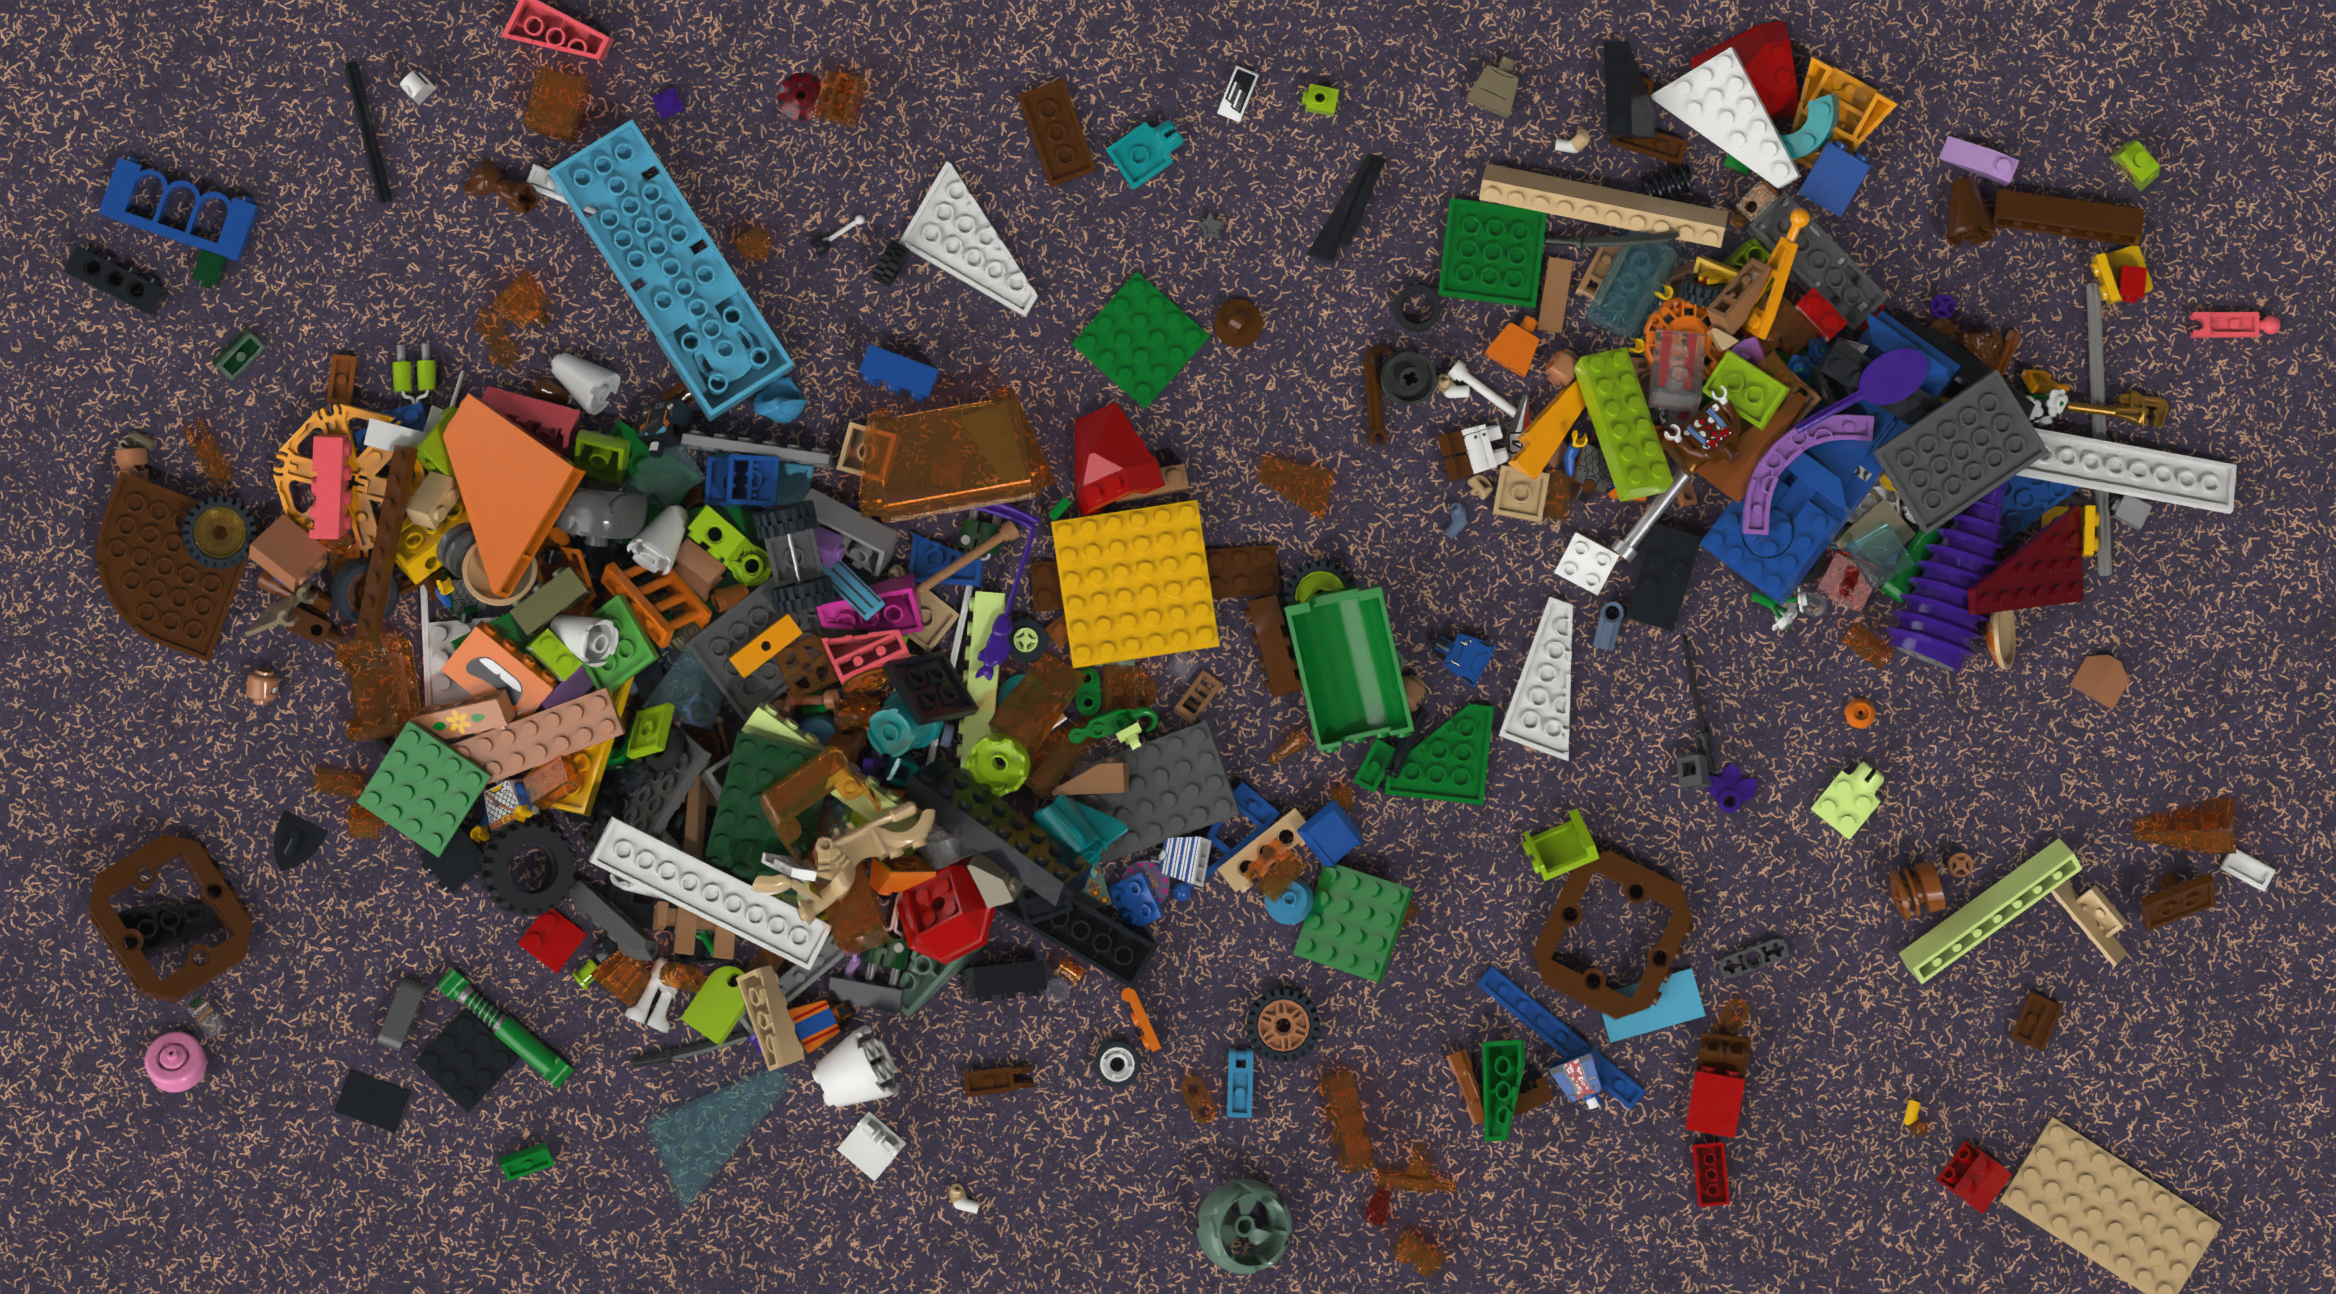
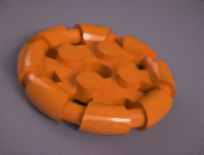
[1643,296,1730,385]

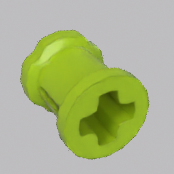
[572,958,604,990]

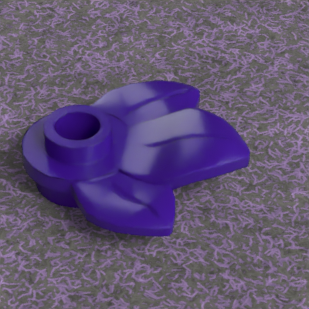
[1707,763,1757,813]

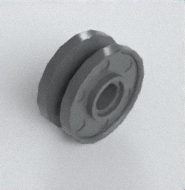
[437,522,476,578]

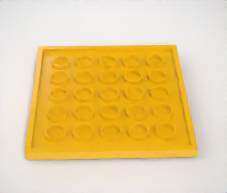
[1051,500,1220,669]

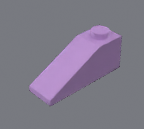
[1939,136,2020,187]

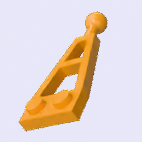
[1741,208,1810,340]

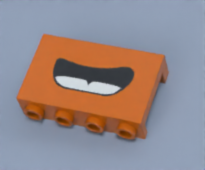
[441,620,558,722]

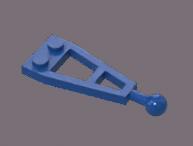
[1172,781,1280,902]

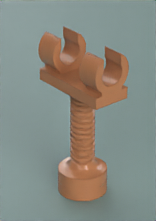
[772,684,839,718]

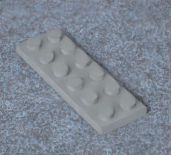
[681,430,833,469]

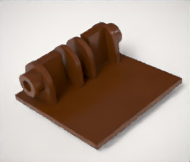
[1696,1032,1751,1078]

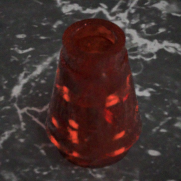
[1363,1188,1391,1227]

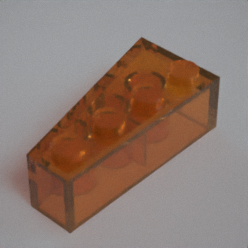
[1318,1070,1376,1174]

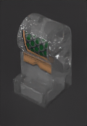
[183,991,230,1040]

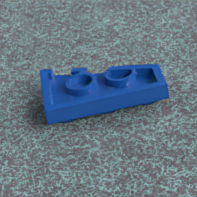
[908,533,984,587]

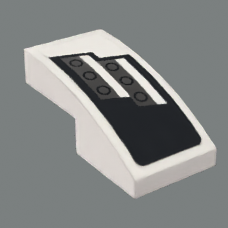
[1217,65,1259,122]

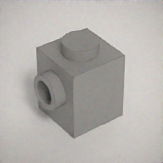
[2111,495,2152,530]

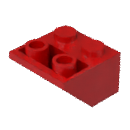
[1936,1140,2012,1215]

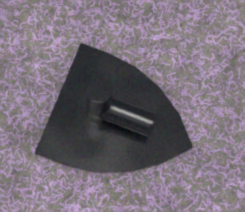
[273,809,328,871]

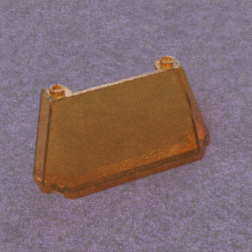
[857,387,1055,523]

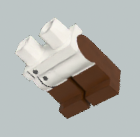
[1437,424,1509,483]

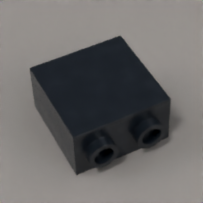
[420,826,484,894]

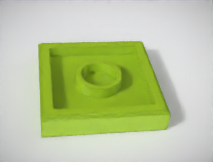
[626,702,675,759]

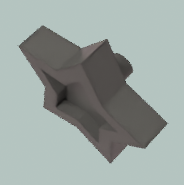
[1198,212,1225,240]

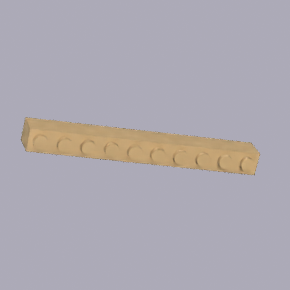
[1479,163,1728,248]

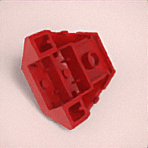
[1691,21,1798,120]
[1075,402,1165,517]

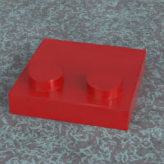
[518,909,588,974]

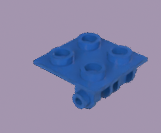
[1107,871,1165,930]

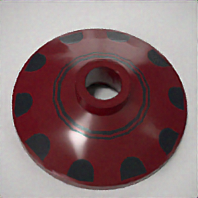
[778,73,826,121]

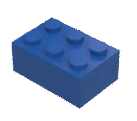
[859,344,941,404]

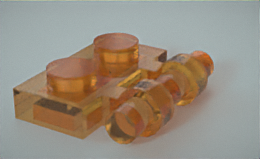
[1242,838,1307,904]

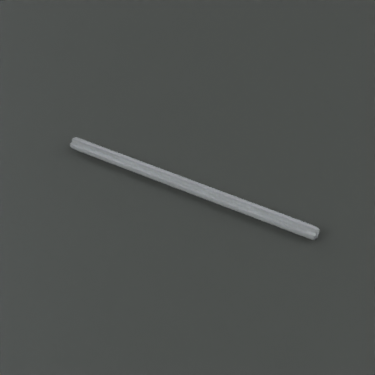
[2086,283,2112,576]

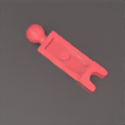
[2189,312,2281,338]

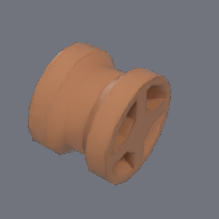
[1947,853,1973,878]

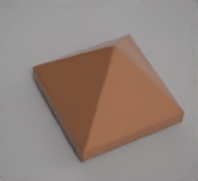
[1674,480,1698,507]

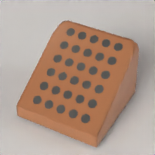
[1548,440,1568,469]

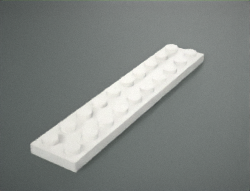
[2016,428,2237,514]
[589,817,833,970]

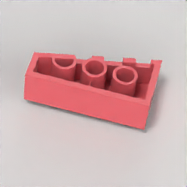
[501,0,615,61]
[482,386,580,457]
[309,434,353,539]

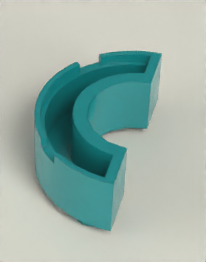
[1776,93,1839,159]

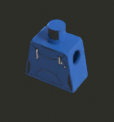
[1434,633,1497,689]

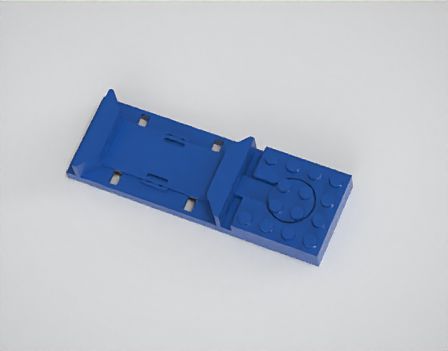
[1700,311,1962,606]

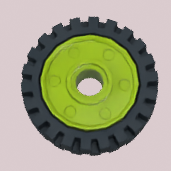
[1284,561,1355,606]

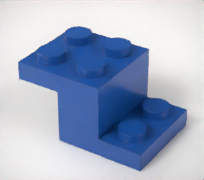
[704,454,780,509]

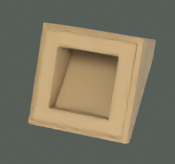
[1707,327,1739,351]

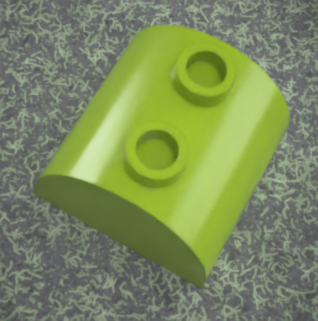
[574,429,630,484]

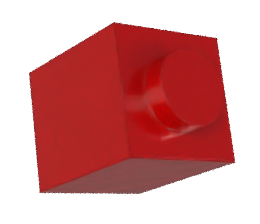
[2117,265,2147,304]

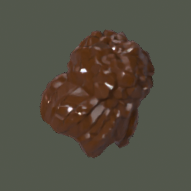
[1958,326,2003,370]

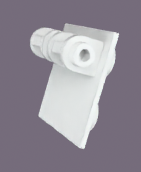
[1554,532,1620,596]
[837,1112,907,1181]

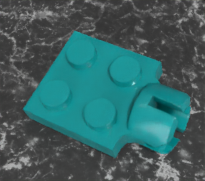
[1105,120,1184,190]

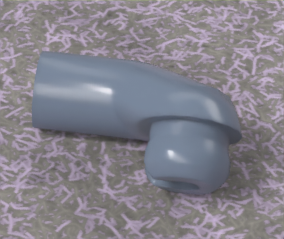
[1444,502,1468,540]

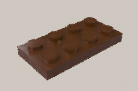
[1017,79,1097,188]

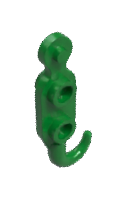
[1068,707,1159,744]

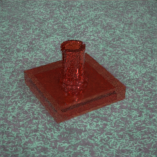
[1816,549,1882,613]

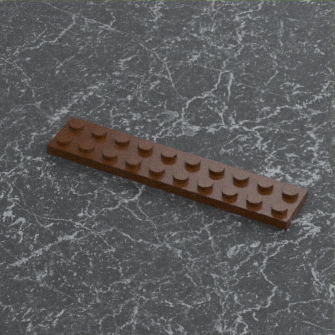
[1030,545,1280,612]

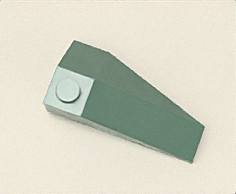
[898,946,983,1017]

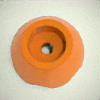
[1844,698,1876,729]

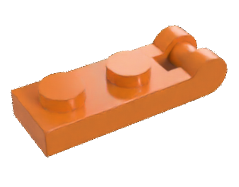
[1121,987,1162,1052]

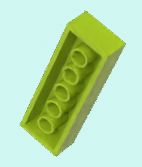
[1574,347,1674,502]

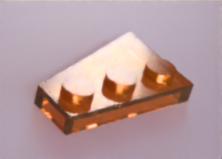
[1257,456,1334,521]

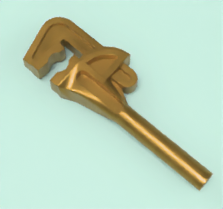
[2065,390,2169,428]

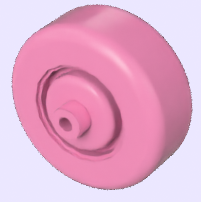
[145,1032,207,1092]

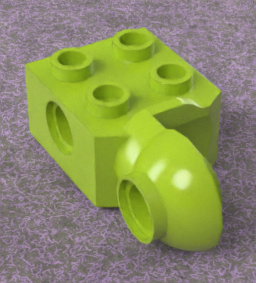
[686,505,771,587]

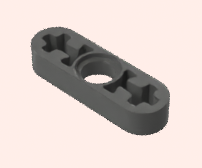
[1719,939,1788,978]

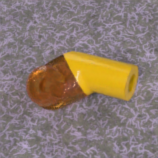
[1904,1100,1928,1136]

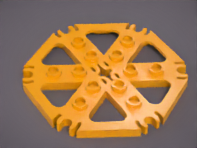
[273,403,427,559]

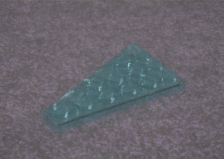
[644,1067,791,1211]

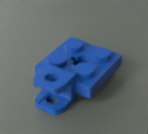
[355,402,427,463]

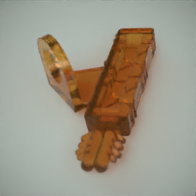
[1374,1143,1457,1193]

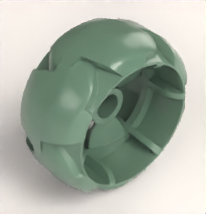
[1196,1178,1292,1275]

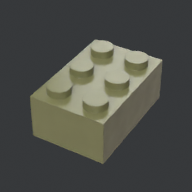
[509,566,592,637]

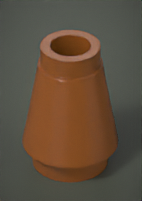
[711,582,749,613]

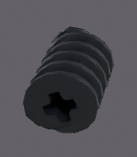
[1640,163,1694,199]

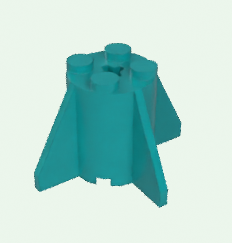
[1033,794,1129,879]

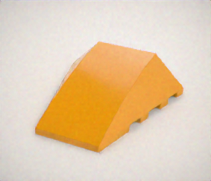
[1791,56,1898,169]

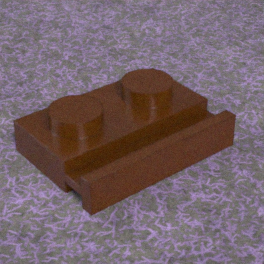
[2009,991,2064,1052]

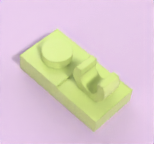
[1116,722,1142,750]

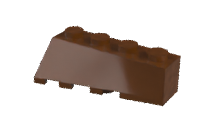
[1244,594,1303,698]

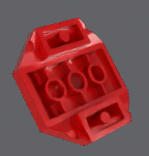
[897,855,996,965]

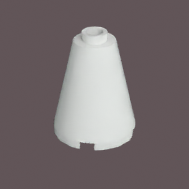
[551,352,620,415]
[627,505,689,575]
[550,614,619,667]

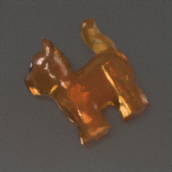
[833,695,880,730]

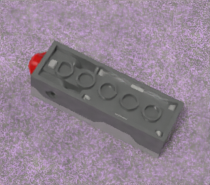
[1746,191,1888,336]

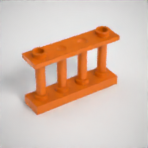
[601,562,712,649]

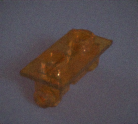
[1841,621,1895,671]

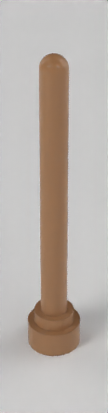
[915,520,1020,595]

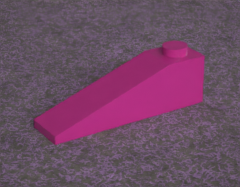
[816,574,924,635]

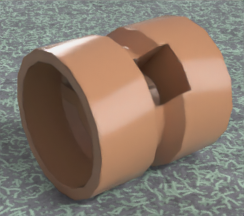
[115,448,150,482]

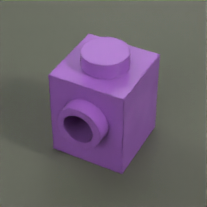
[814,526,845,569]

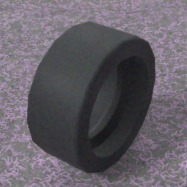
[1394,284,1441,332]

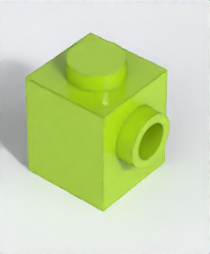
[1301,84,1339,117]

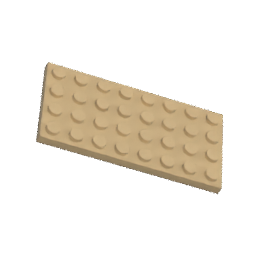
[1999,1117,2222,1294]

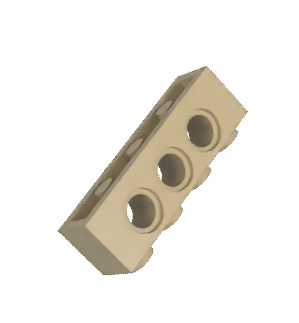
[1217,808,1306,893]

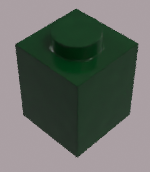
[192,249,228,290]

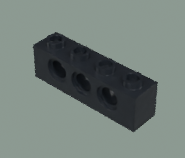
[64,245,168,318]

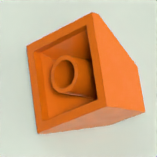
[869,855,936,895]

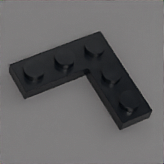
[596,756,656,843]
[609,881,677,932]

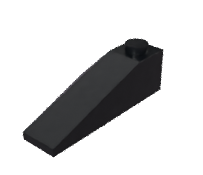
[1603,41,1655,140]
[117,903,224,959]

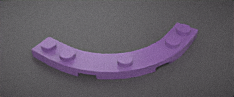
[1742,414,1874,535]

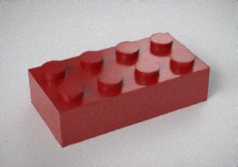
[1691,1142,1730,1207]

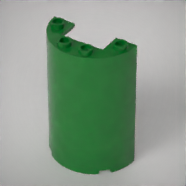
[1284,584,1414,753]

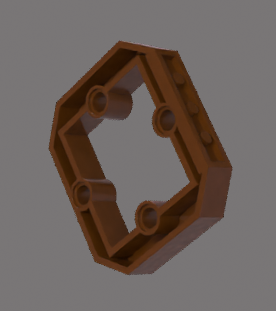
[86,834,253,1004]
[1532,850,1694,1020]

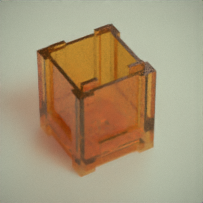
[523,64,591,143]

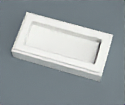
[2220,847,2276,892]

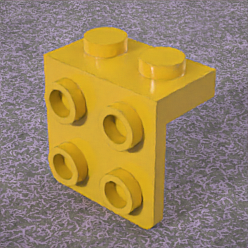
[2090,246,2153,306]
[2041,505,2100,558]

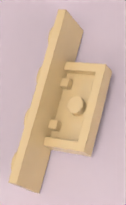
[2051,881,2128,966]

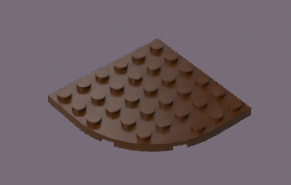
[97,472,261,662]

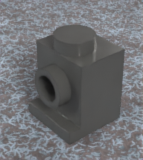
[1676,751,1712,790]

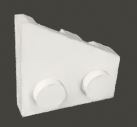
[761,852,817,883]

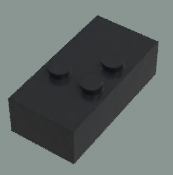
[1624,523,1702,634]

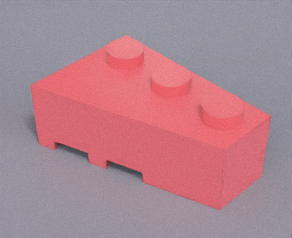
[821,629,911,689]

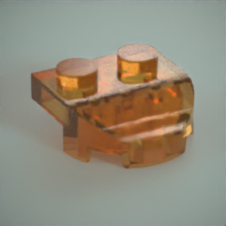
[1103,666,1157,714]

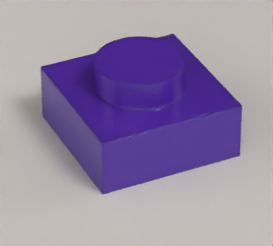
[652,87,684,120]

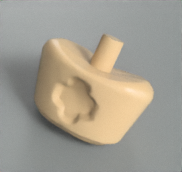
[1467,473,1493,500]

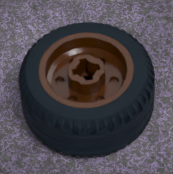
[331,557,399,623]

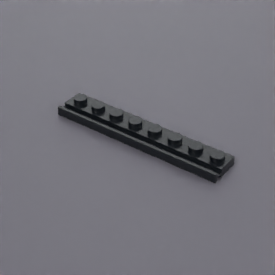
[1818,339,1943,425]

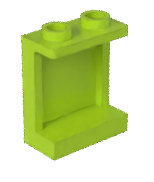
[411,406,459,479]
[1522,808,1599,881]

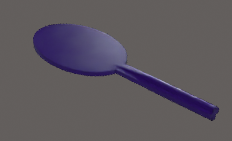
[1794,348,1928,434]

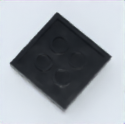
[882,651,979,726]
[414,1008,520,1113]

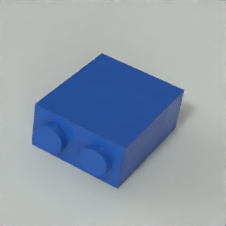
[1798,139,1871,217]

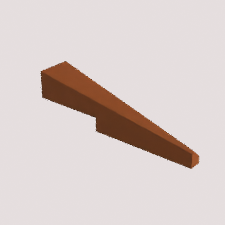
[1694,391,1807,503]

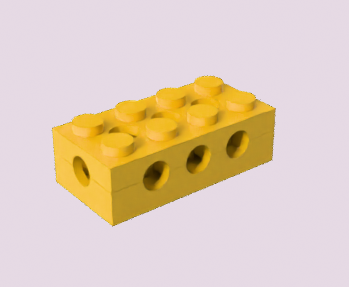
[394,486,470,585]

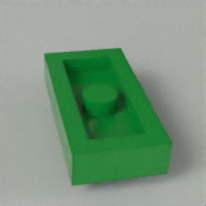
[1352,738,1395,793]
[499,1142,555,1181]

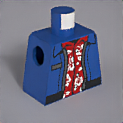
[1549,1046,1606,1109]

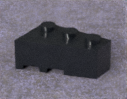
[960,960,1047,1002]

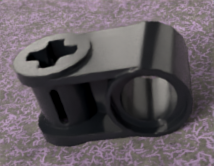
[675,938,723,965]

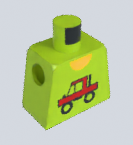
[2110,140,2160,192]

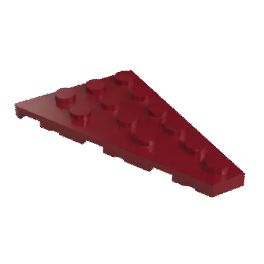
[1968,505,2083,615]

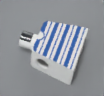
[1150,837,1211,887]

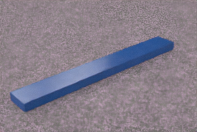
[1477,965,1646,1110]

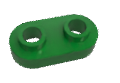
[1075,667,1102,718]

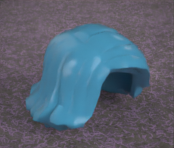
[753,376,808,424]

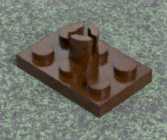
[2140,873,2216,931]

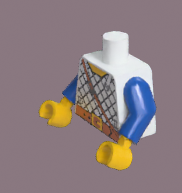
[470,777,540,843]

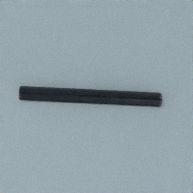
[345,62,392,204]

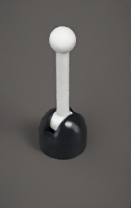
[810,215,865,257]

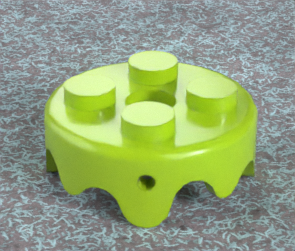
[965,733,1030,797]

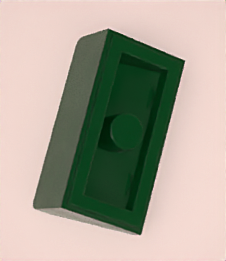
[212,327,266,381]

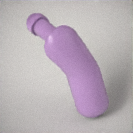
[844,951,861,978]

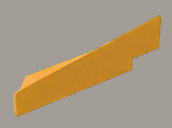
[1508,379,1586,479]

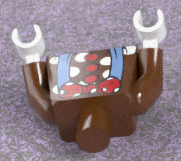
[1664,386,1741,464]

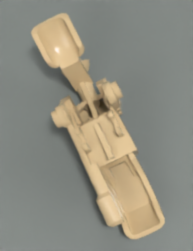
[751,801,936,926]

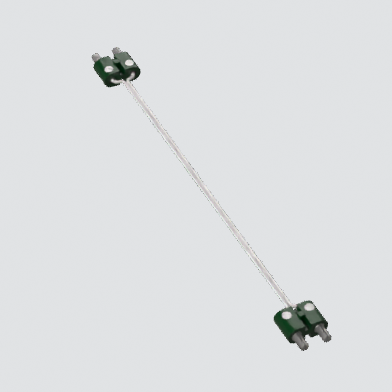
[864,509,1002,986]

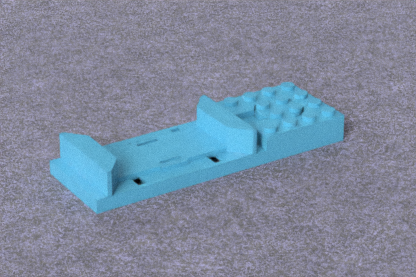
[549,119,794,422]

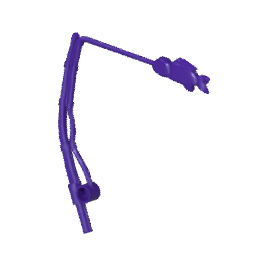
[843,486,1040,681]

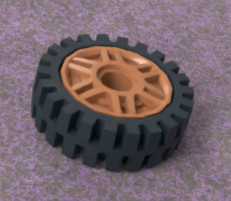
[1247,989,1320,1062]

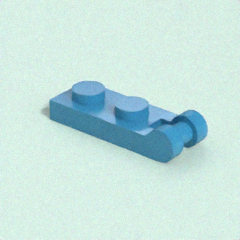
[1227,1048,1254,1118]

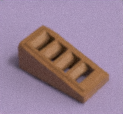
[1173,669,1223,726]

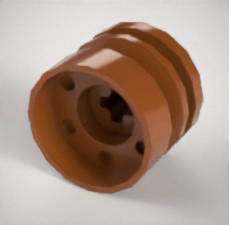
[1889,860,1946,921]

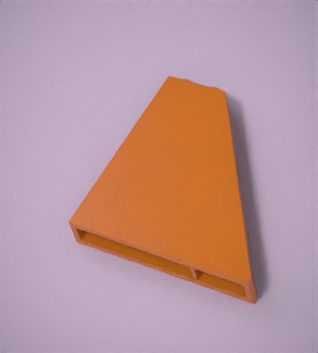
[442,393,586,599]

